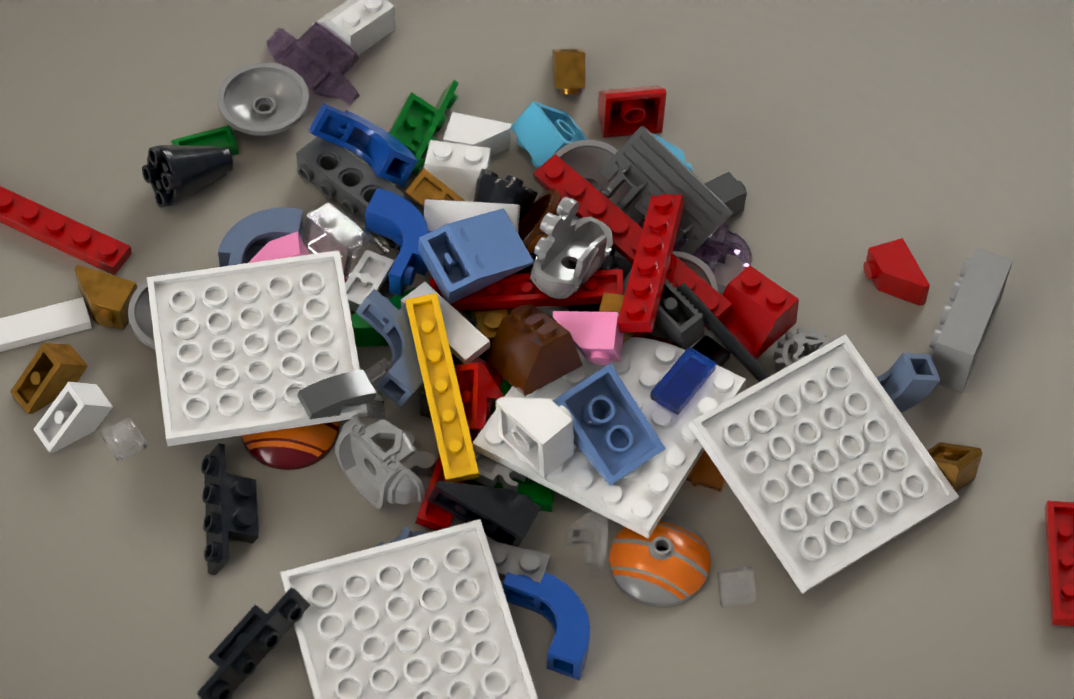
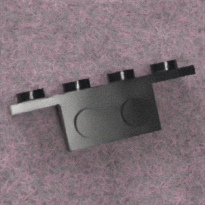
[201,443,259,575]
[197,587,310,699]

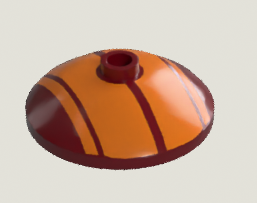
[241,421,339,470]

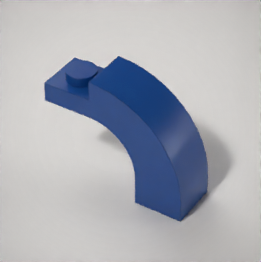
[309,103,418,187]
[365,188,429,296]
[502,572,590,680]

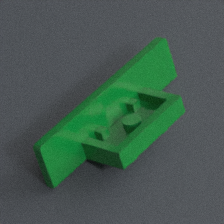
[388,80,459,175]

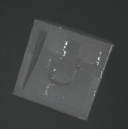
[302,203,390,278]

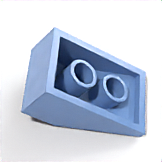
[552,363,666,486]

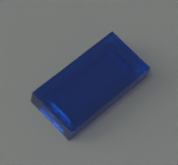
[650,347,716,415]

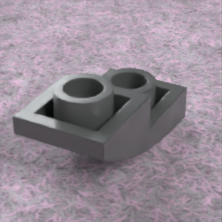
[297,370,376,419]

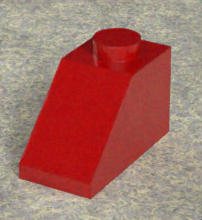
[863,238,930,306]

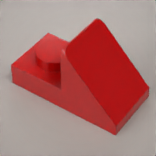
[456,362,504,432]

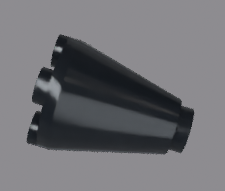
[142,145,233,208]
[474,169,538,224]

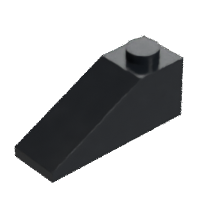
[428,481,542,547]

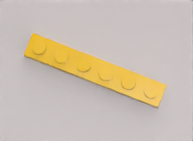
[405,293,479,483]

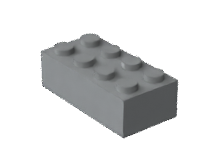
[928,248,1013,393]

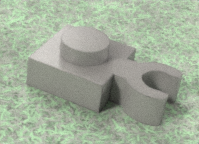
[473,451,526,492]

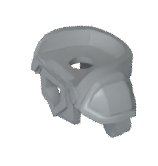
[530,196,613,299]
[335,414,436,509]

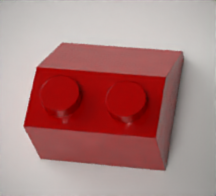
[597,86,666,138]
[721,265,799,359]

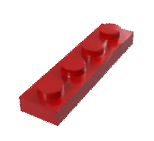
[1045,500,1074,626]

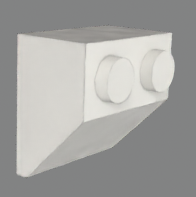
[312,0,395,60]
[422,140,491,208]
[496,397,574,478]

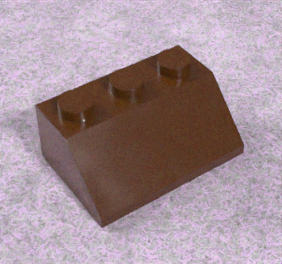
[485,303,583,396]

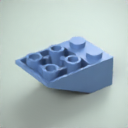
[418,208,534,304]

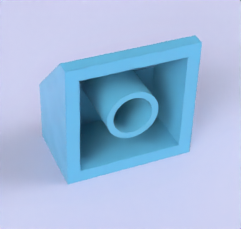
[511,101,589,169]

